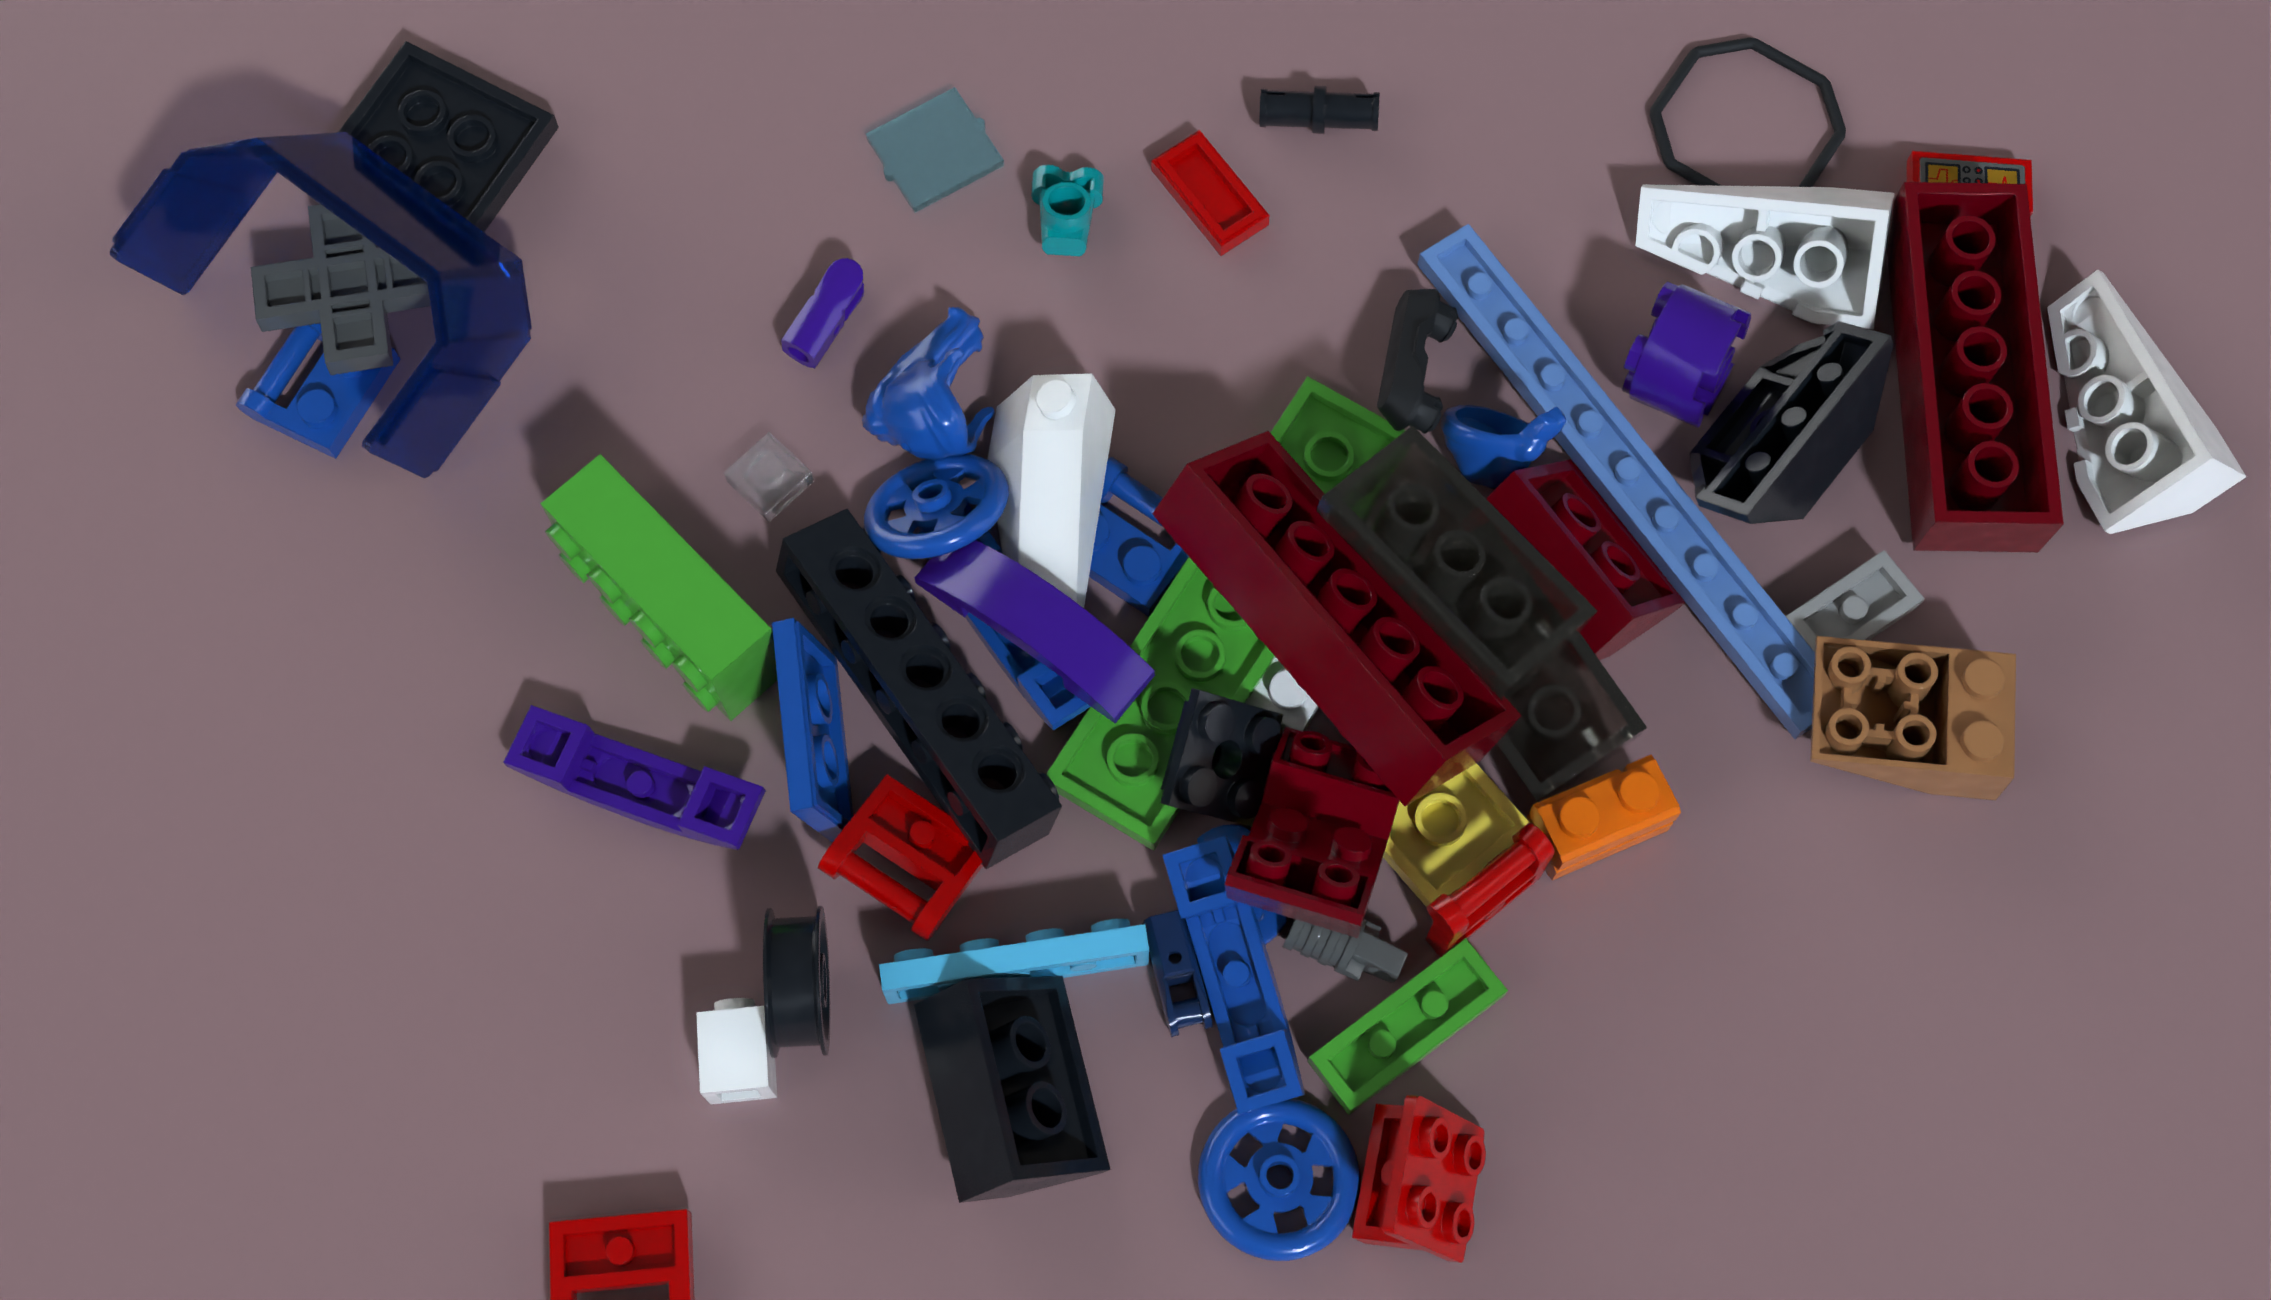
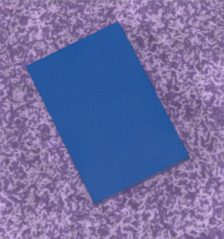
[772,618,854,842]

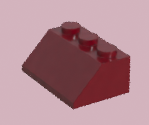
[1465,459,1686,667]

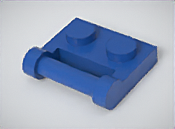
[236,323,401,459]
[1089,457,1189,617]

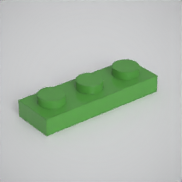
[1307,938,1508,1115]

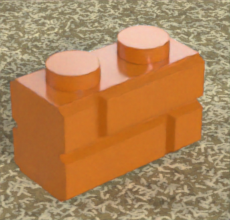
[1526,755,1681,880]

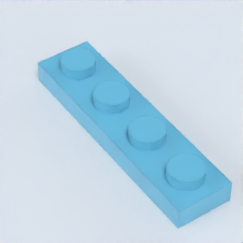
[879,919,1149,1004]

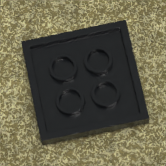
[305,41,559,266]

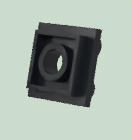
[1160,688,1283,827]

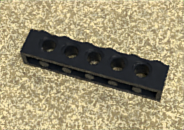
[776,508,1062,869]

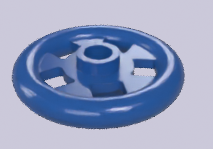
[864,454,1009,559]
[1198,1099,1360,1261]

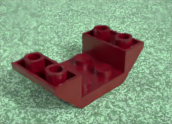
[1225,727,1400,938]

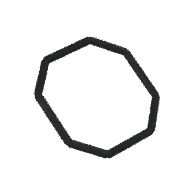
[1650,37,1846,187]

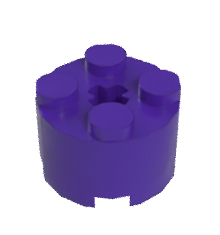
[1622,281,1751,428]

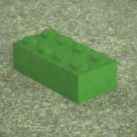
[540,454,777,721]

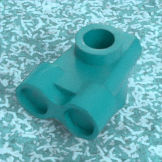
[1031,165,1104,257]

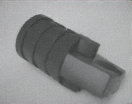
[1282,919,1408,983]

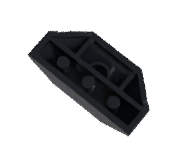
[1689,321,1894,524]

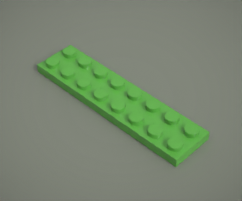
[1046,376,1415,851]

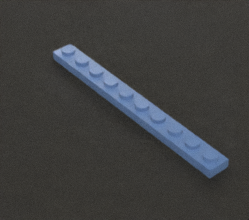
[1417,224,1815,740]

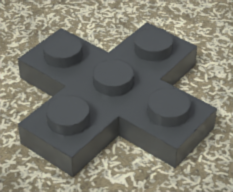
[251,197,449,375]

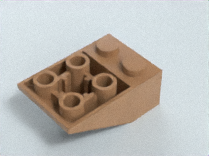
[1810,636,2016,801]

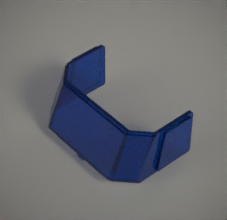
[110,132,532,478]

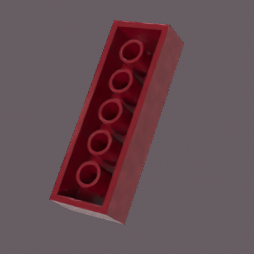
[1887,182,2064,553]
[1152,431,1522,806]

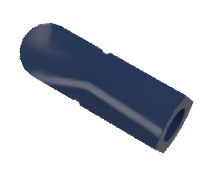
[1142,910,1213,1037]

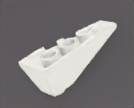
[1635,184,1895,329]
[2047,270,2246,534]
[987,373,1116,608]

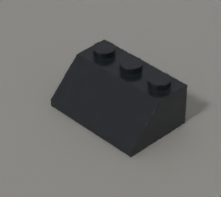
[914,976,1111,1203]

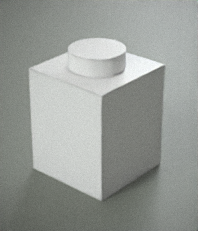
[696,998,777,1104]

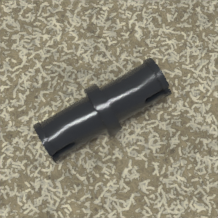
[1259,86,1380,134]

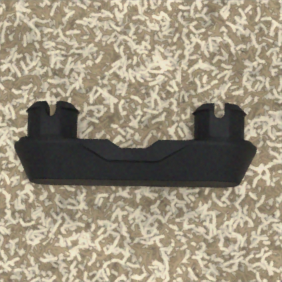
[1377,289,1458,434]

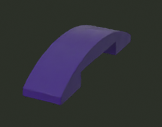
[914,540,1155,723]
[503,705,766,850]

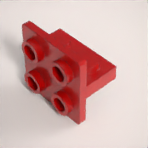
[1352,1095,1486,1263]

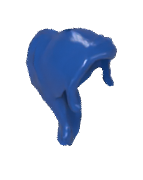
[862,307,995,460]

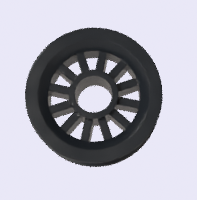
[763,906,830,1058]

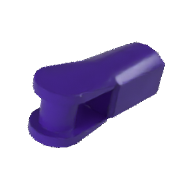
[781,258,864,369]

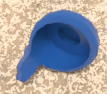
[1440,405,1566,490]

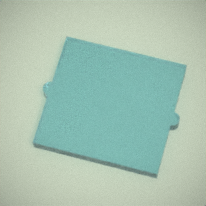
[866,87,1004,213]

